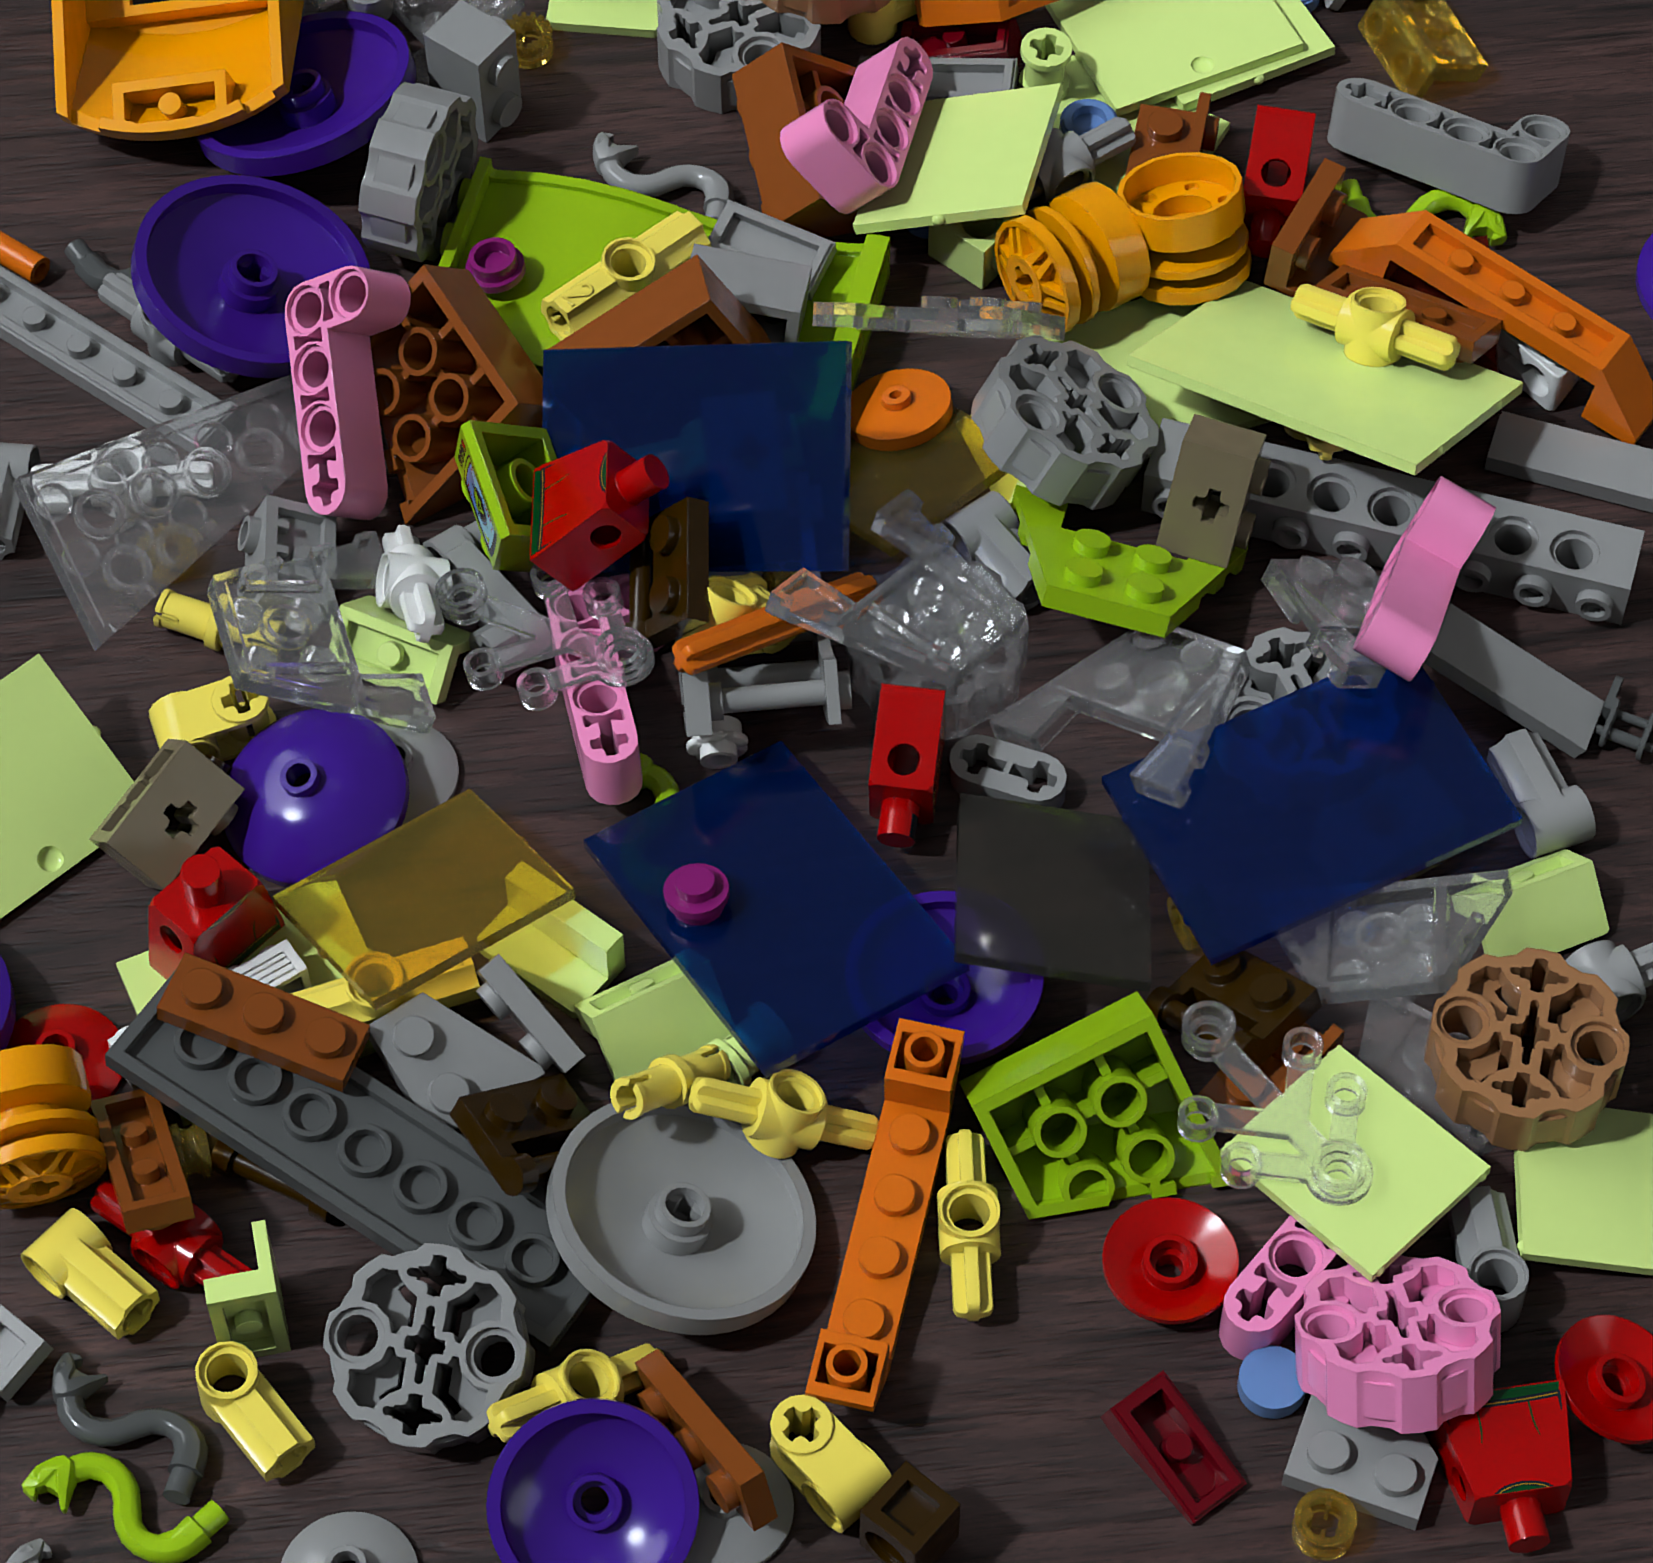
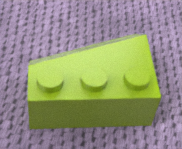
[959,991,1236,1219]

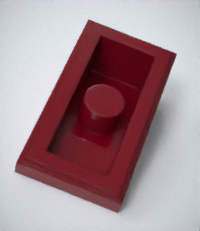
[900,17,1022,67]
[1100,1370,1247,1525]

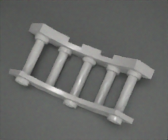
[661,472,852,737]

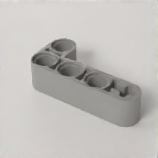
[1327,78,1570,214]

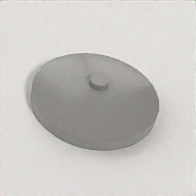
[546,1103,816,1335]

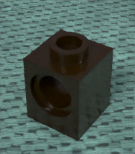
[860,1461,961,1563]

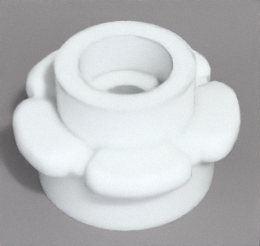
[686,715,748,769]

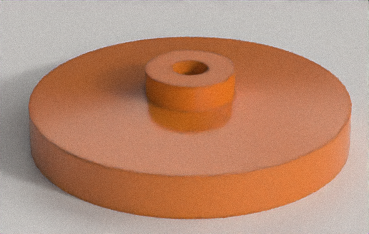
[844,368,954,451]

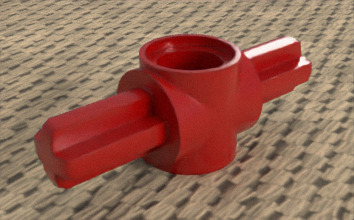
[90,1179,252,1289]

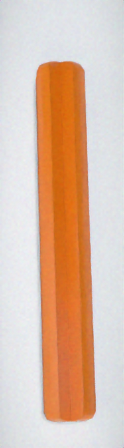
[672,572,879,676]

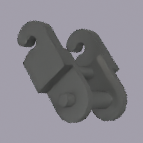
[1594,675,1653,761]

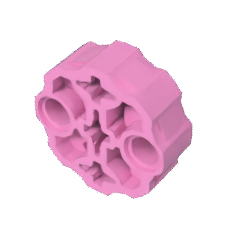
[1295,1255,1501,1434]

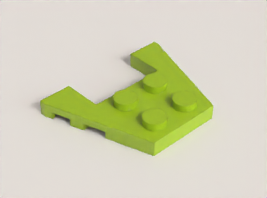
[1011,485,1249,638]

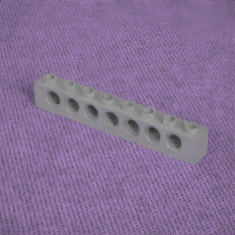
[1141,418,1645,625]

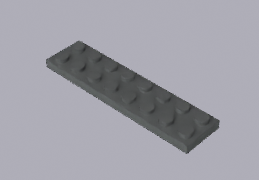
[105,970,594,1357]

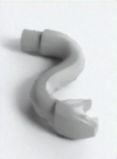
[593,132,735,220]

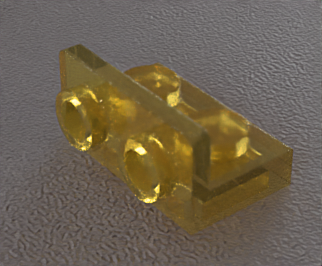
[1358,0,1488,99]

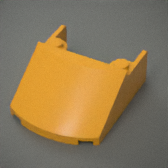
[51,0,304,141]

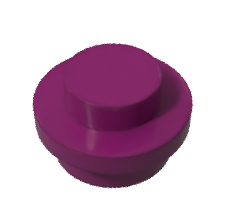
[465,237,526,294]
[663,863,730,925]

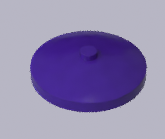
[195,11,416,177]
[131,175,370,378]

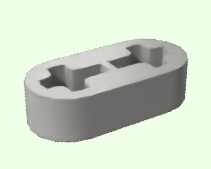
[949,734,1067,818]

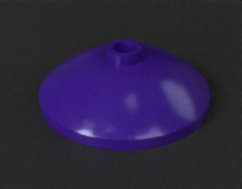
[224,708,410,889]
[845,891,1044,1065]
[486,1398,700,1563]

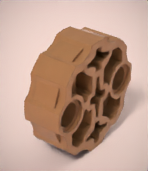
[1424,948,1630,1151]

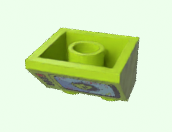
[454,420,557,572]

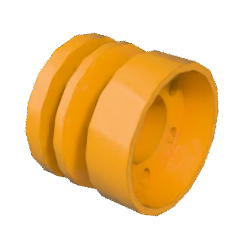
[1117,152,1252,306]
[994,181,1151,336]
[0,1044,107,1210]

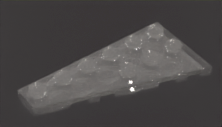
[12,374,302,651]

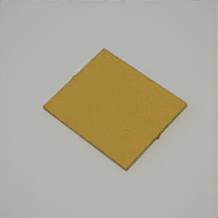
[272,788,576,1010]

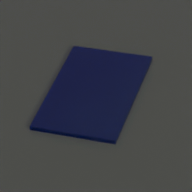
[540,341,852,573]
[1102,659,1523,965]
[583,741,970,1078]

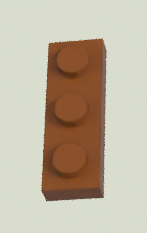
[1314,264,1503,364]
[157,952,370,1092]
[90,1089,195,1234]
[635,1349,778,1532]

